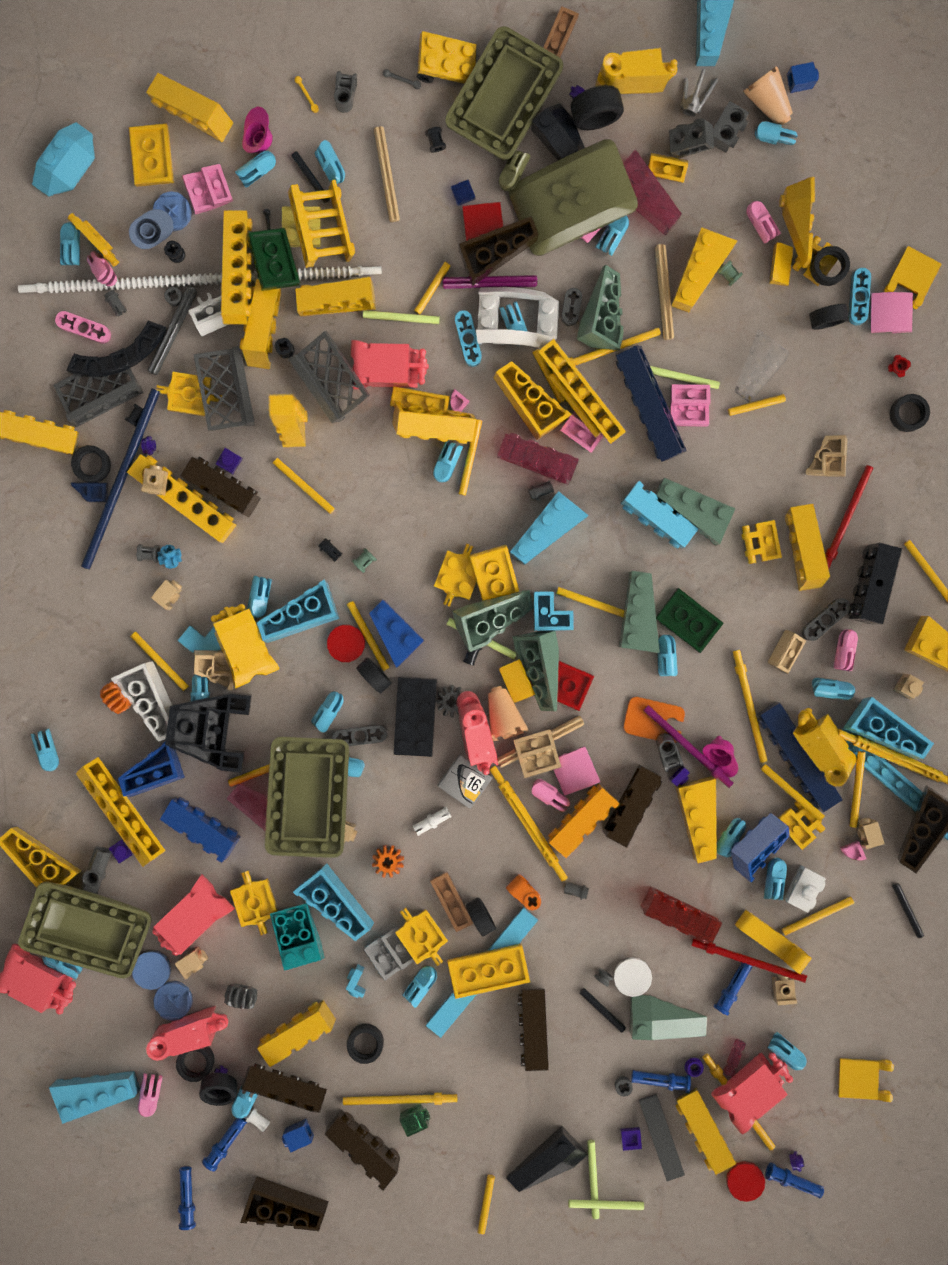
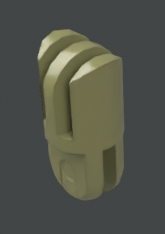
[498,150,530,191]

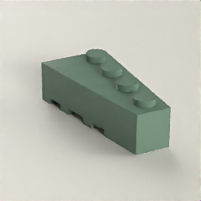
[619,571,660,653]

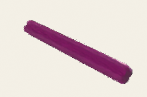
[443,275,537,289]

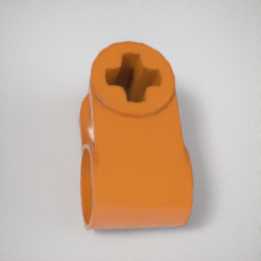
[506,874,541,911]

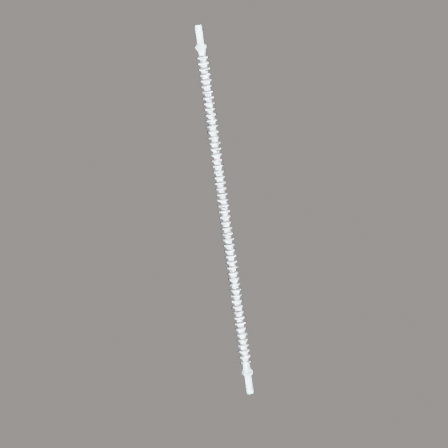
[18,266,382,293]

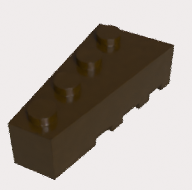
[459,216,539,286]
[180,456,261,518]
[603,764,662,848]
[897,785,948,874]
[518,989,549,1071]
[241,1063,327,1113]
[324,1110,400,1191]
[240,1177,329,1231]

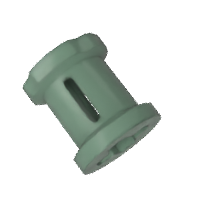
[717,260,743,286]
[352,548,377,573]

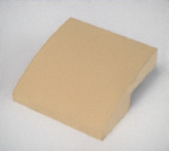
[513,729,561,778]

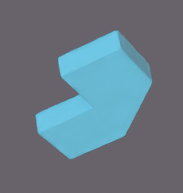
[178,626,221,653]

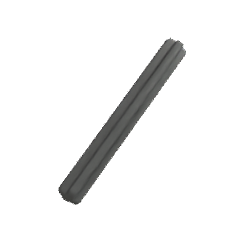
[148,286,197,375]

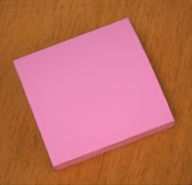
[182,164,233,215]
[871,292,913,334]
[670,384,710,427]
[560,407,603,453]
[554,746,600,796]

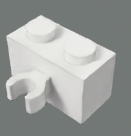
[188,292,229,336]
[783,864,826,913]

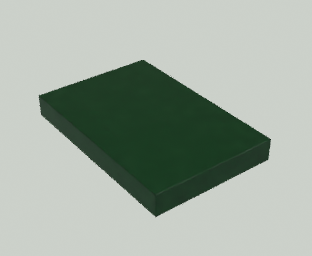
[247,228,300,291]
[656,588,724,653]

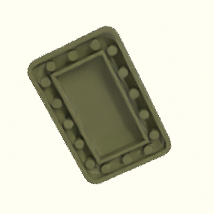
[445,26,563,160]
[509,139,638,256]
[265,737,349,858]
[18,882,152,979]

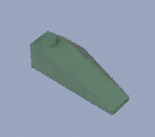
[577,265,624,350]
[452,590,533,652]
[513,630,559,711]
[630,995,707,1040]

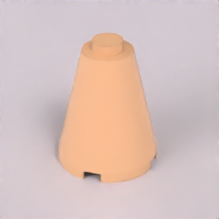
[743,66,793,125]
[488,686,528,741]

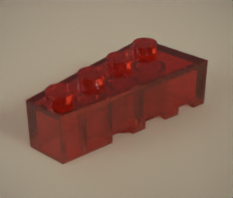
[640,886,722,944]

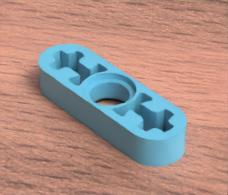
[848,268,871,326]
[455,310,482,367]

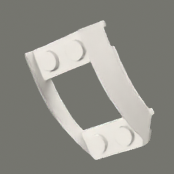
[476,287,559,349]

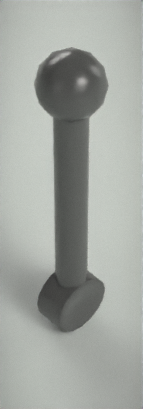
[383,69,421,89]

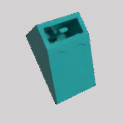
[270,903,325,971]

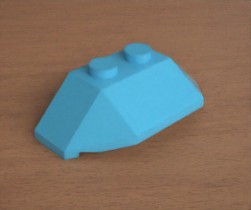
[32,122,95,197]

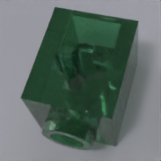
[399,1103,431,1137]

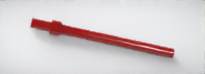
[825,465,873,570]
[691,938,807,983]

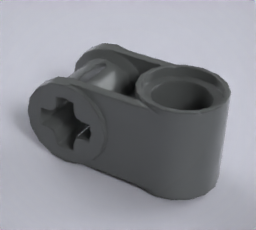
[334,71,357,113]
[656,733,684,772]

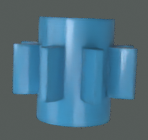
[157,545,182,569]

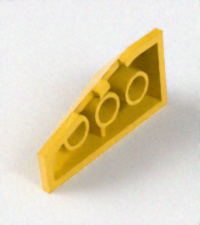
[779,177,815,268]

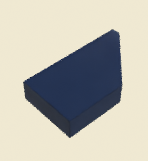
[71,483,108,502]

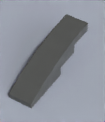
[639,1094,685,1181]

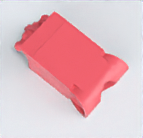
[351,340,429,390]
[456,691,498,775]
[152,874,235,956]
[0,944,76,1015]
[147,1006,228,1061]
[711,1052,793,1134]

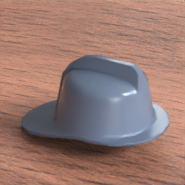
[129,209,173,249]

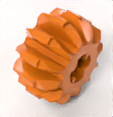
[100,681,132,714]
[372,845,404,878]

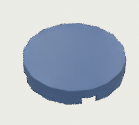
[153,191,192,232]
[132,951,171,990]
[153,981,193,1021]

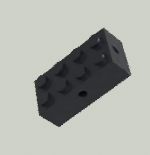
[848,543,902,625]
[393,677,437,757]

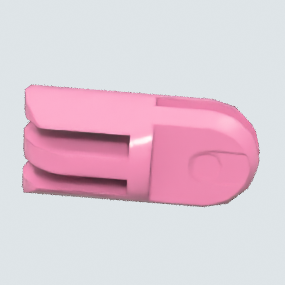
[746,201,781,244]
[87,251,117,286]
[833,629,858,671]
[532,779,570,812]
[138,1073,163,1117]

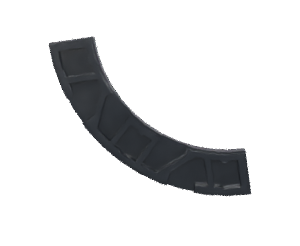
[66,320,167,377]

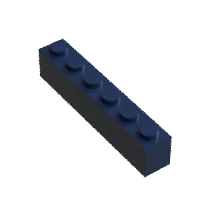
[616,345,687,462]
[757,702,843,812]

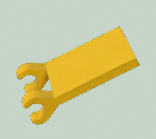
[884,246,942,309]
[838,1058,894,1102]

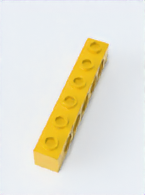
[221,210,252,324]
[538,339,626,444]
[127,454,236,543]
[76,757,166,867]

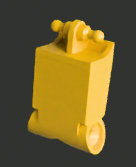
[595,48,678,94]
[211,604,280,689]
[793,708,857,787]

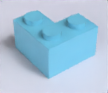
[533,592,574,631]

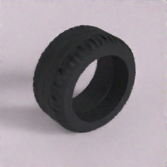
[571,85,624,130]

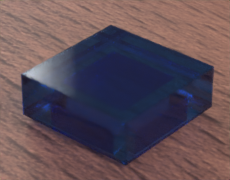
[451,179,476,206]

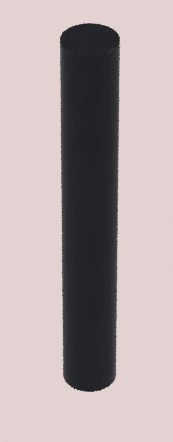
[291,151,330,203]
[892,883,924,938]
[579,988,626,1033]

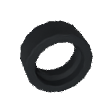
[810,246,850,286]
[809,304,849,330]
[889,394,930,432]
[71,445,111,483]
[356,658,392,694]
[465,897,496,937]
[347,1024,384,1064]
[176,1046,215,1082]
[199,1073,238,1106]

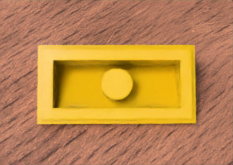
[646,153,688,183]
[769,242,793,286]
[499,659,535,703]

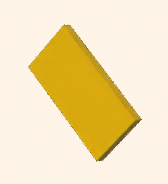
[447,943,530,999]

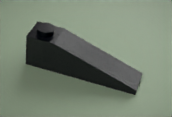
[531,103,585,160]
[506,1126,588,1192]

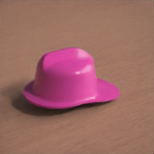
[242,106,273,153]
[702,736,739,778]

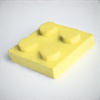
[282,206,321,247]

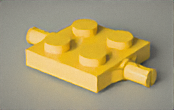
[67,213,119,267]
[156,372,223,416]
[434,544,477,607]
[230,870,278,935]
[395,908,448,966]

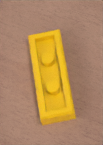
[390,386,450,413]

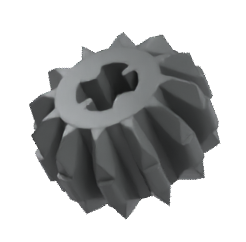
[436,685,461,718]
[224,984,258,1009]

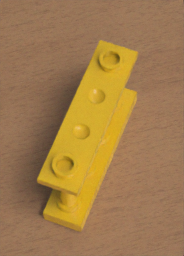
[288,180,355,268]

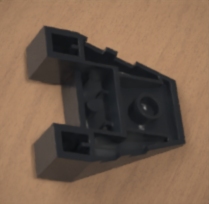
[165,692,252,773]

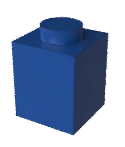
[787,62,819,93]
[282,1119,314,1153]

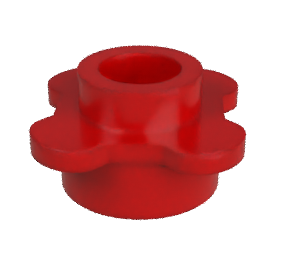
[888,355,911,378]

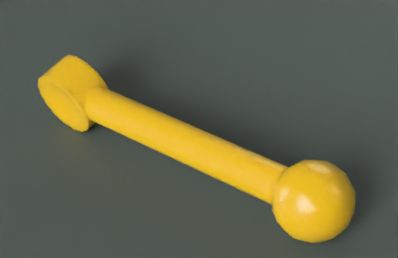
[294,76,319,113]

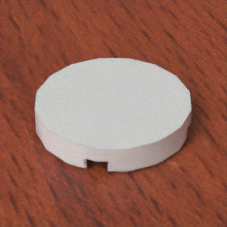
[613,957,652,997]

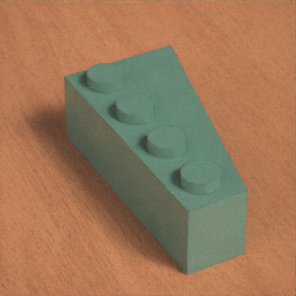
[655,478,736,545]

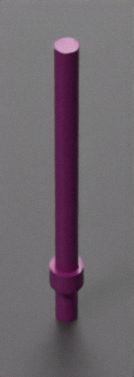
[643,705,734,788]

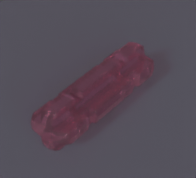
[723,1039,746,1077]

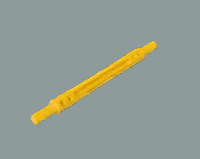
[838,729,948,784]
[489,765,568,882]

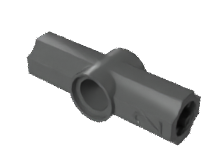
[81,846,112,894]

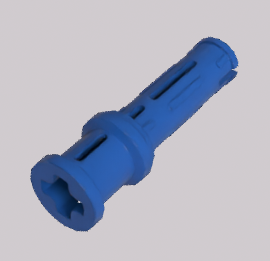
[713,962,753,1016]
[631,1070,691,1093]
[202,1118,248,1172]
[765,1162,824,1199]
[178,1166,196,1230]

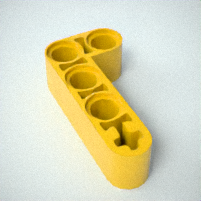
[734,909,812,974]

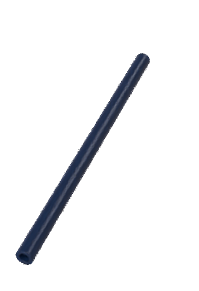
[81,388,161,570]

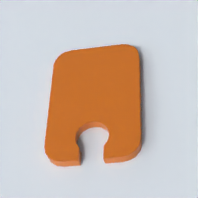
[623,697,685,743]

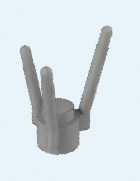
[680,69,718,116]

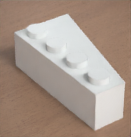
[111,662,172,742]

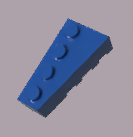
[160,797,241,863]

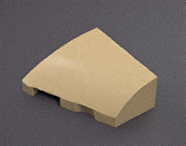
[806,435,848,477]
[194,650,233,690]

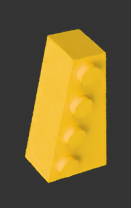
[392,401,476,444]

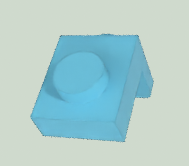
[346,964,366,998]

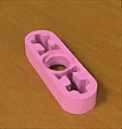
[55,311,111,344]

